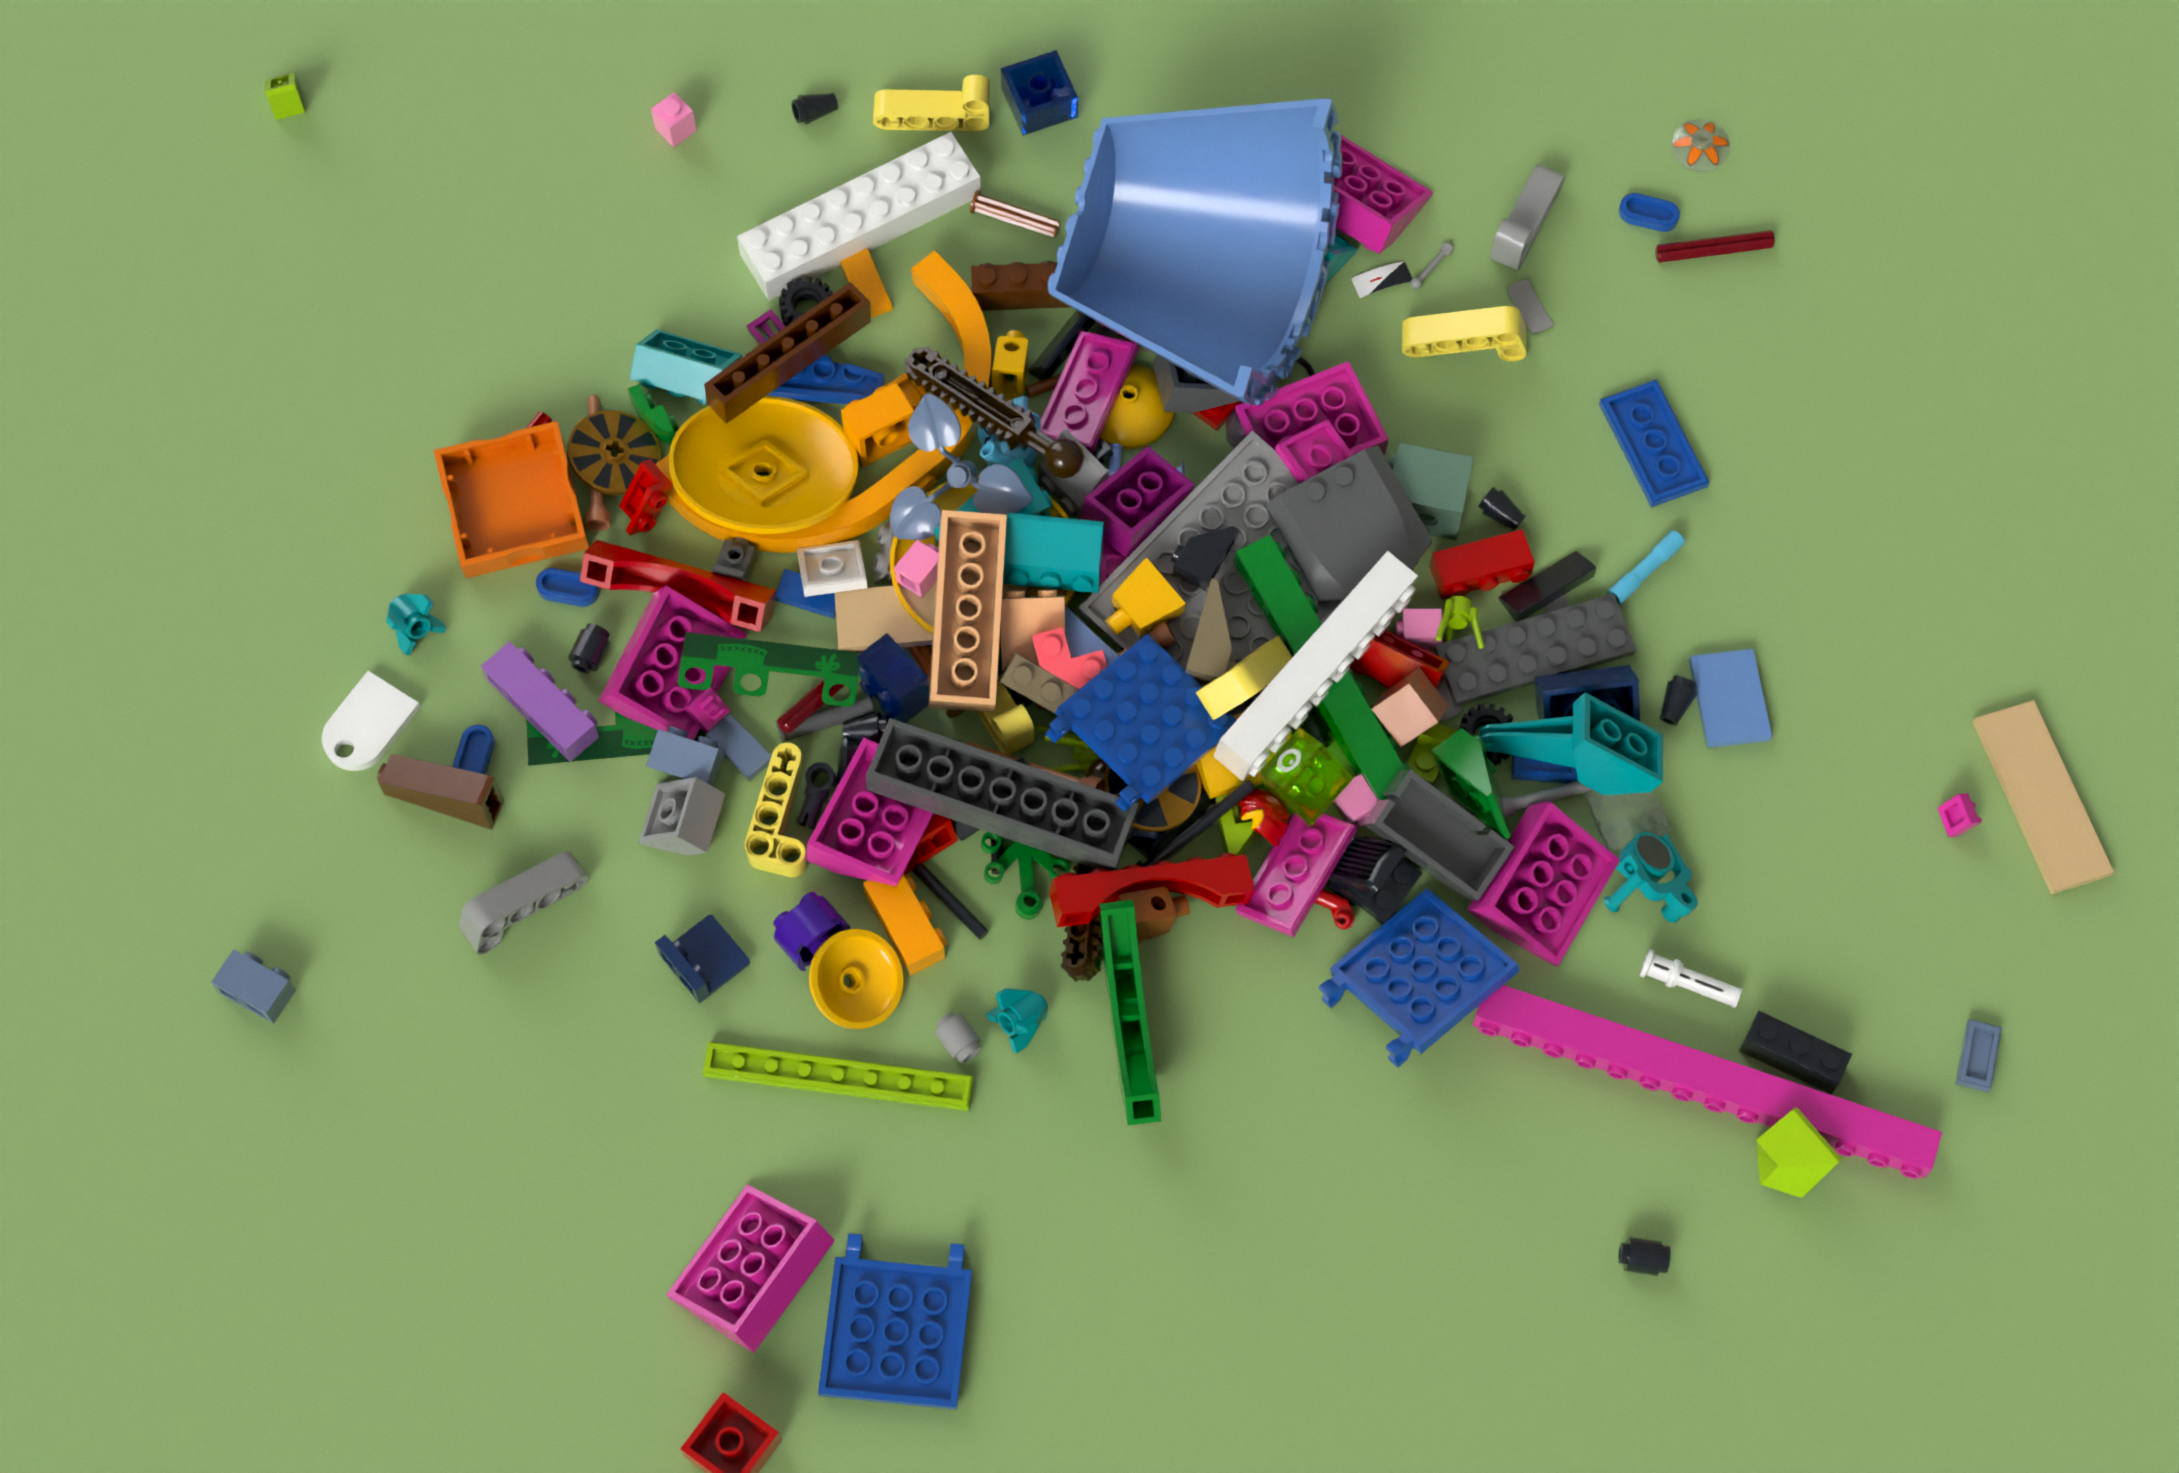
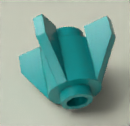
[386,594,447,655]
[985,988,1048,1053]

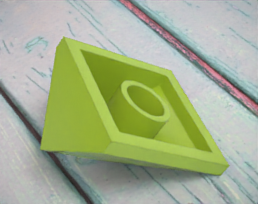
[1756,1107,1843,1198]

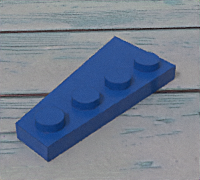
[765,337,885,404]

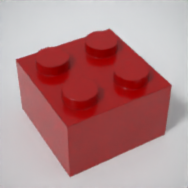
[680,1392,782,1473]

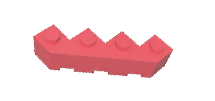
[1032,627,1107,689]

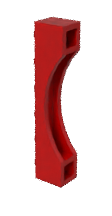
[580,540,777,632]
[1049,853,1255,928]

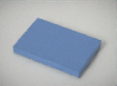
[1689,649,1772,748]

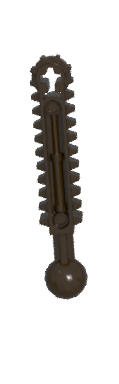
[904,347,1084,479]
[1061,758,1107,982]

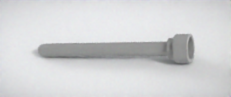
[1501,781,1593,820]

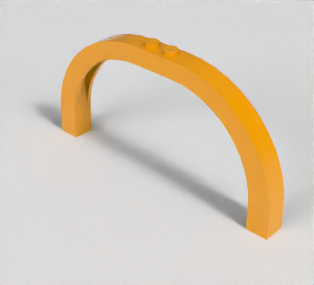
[655,250,993,553]

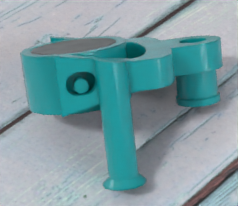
[1604,831,1698,923]

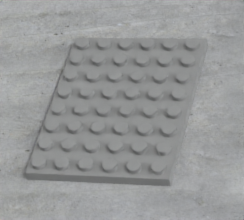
[1079,430,1343,715]

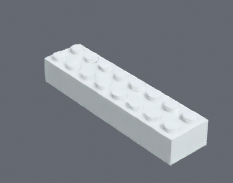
[737,132,981,301]
[1213,551,1418,782]

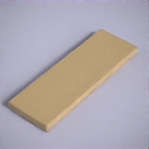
[835,582,1027,652]
[1972,700,2114,895]

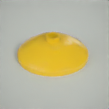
[1100,364,1175,449]
[809,929,904,1029]

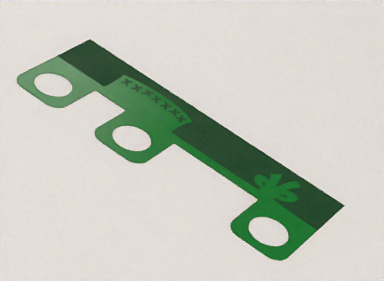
[678,632,862,707]
[526,711,705,766]

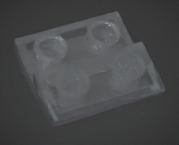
[1584,790,1671,852]

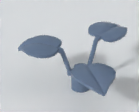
[890,393,1033,540]

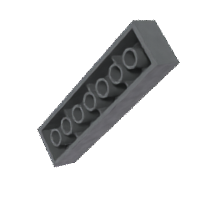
[866,718,1139,871]

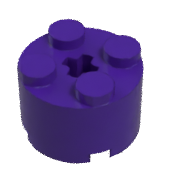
[773,891,851,971]

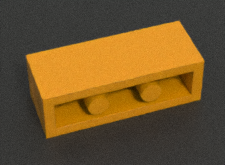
[863,873,948,976]

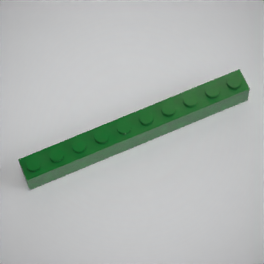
[1233,534,1411,801]

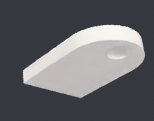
[322,671,421,771]

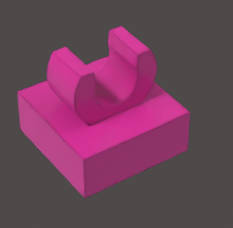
[684,687,731,733]
[1937,793,1982,837]

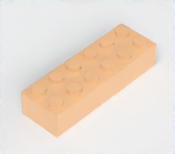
[928,510,1007,712]

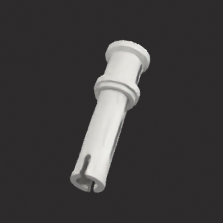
[1639,948,1742,1008]

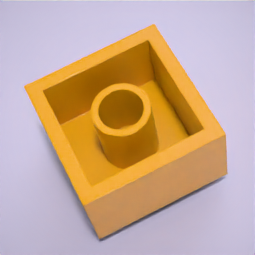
[841,383,914,468]

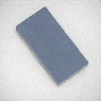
[706,714,772,782]
[1955,1019,2002,1092]

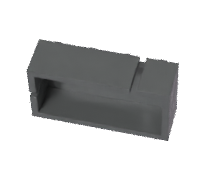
[1363,770,1515,901]

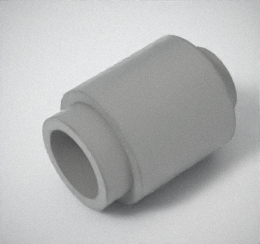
[935,1012,982,1064]

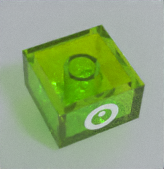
[1256,728,1353,827]

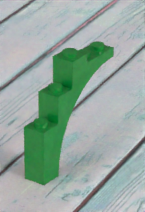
[1099,900,1161,1125]

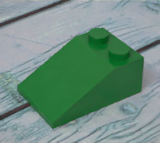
[1431,728,1511,840]

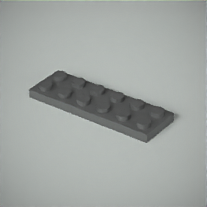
[1434,593,1636,707]

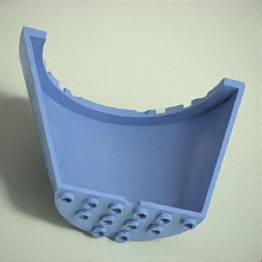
[1048,98,1342,405]

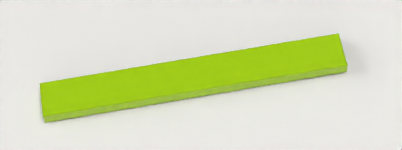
[702,1041,973,1111]

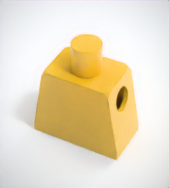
[992,330,1029,402]
[1105,558,1186,636]

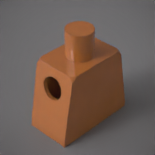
[1116,886,1190,942]

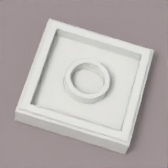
[797,540,868,597]

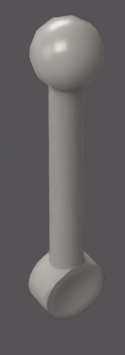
[1410,243,1453,289]

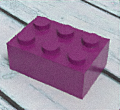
[1080,446,1195,558]

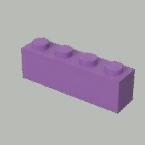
[481,641,599,762]

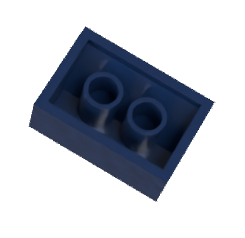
[1535,665,1640,721]

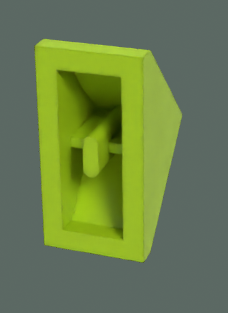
[265,73,305,120]

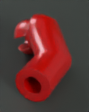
[1315,889,1355,930]

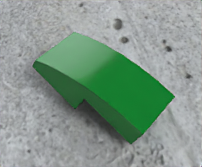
[628,384,679,446]

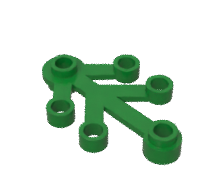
[981,832,1069,920]

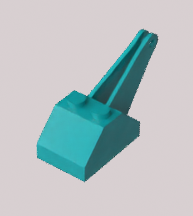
[1479,692,1663,796]

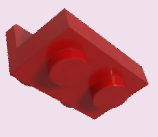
[619,459,673,536]

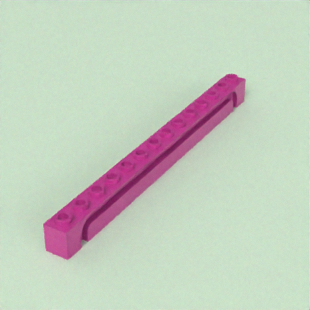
[1472,985,1942,1179]

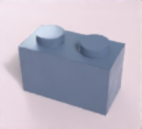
[646,726,726,787]
[211,949,296,1024]

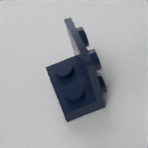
[655,914,751,1004]

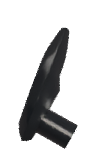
[837,736,860,784]

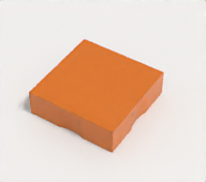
[433,421,589,578]

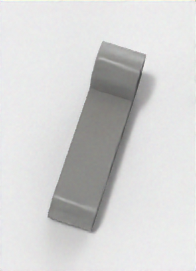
[1490,164,1566,271]
[459,851,589,955]

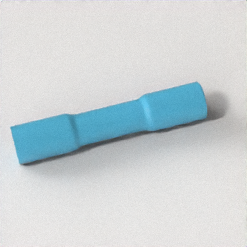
[1607,530,1685,605]

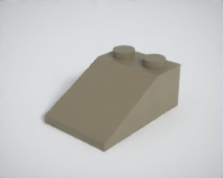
[1185,578,1236,687]

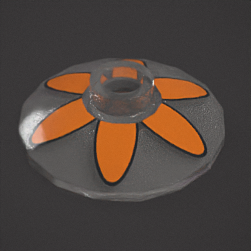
[1670,119,1731,172]

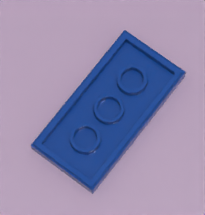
[1599,379,1709,508]

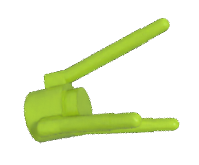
[1435,596,1484,649]
[1035,725,1100,773]

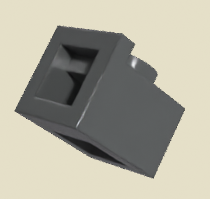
[712,537,757,582]

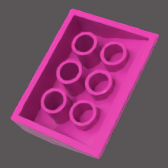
[1333,135,1433,254]
[1235,361,1389,455]
[598,586,747,740]
[806,737,934,886]
[1467,801,1619,966]
[666,1184,835,1353]

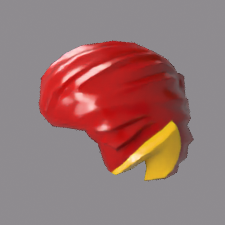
[1237,789,1290,847]

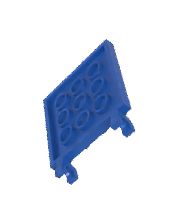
[1045,634,1237,812]
[1319,888,1519,1068]
[818,1233,972,1410]

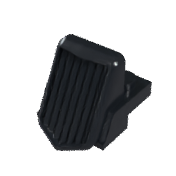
[1328,835,1423,925]

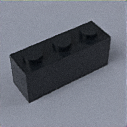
[1739,1011,1852,1095]

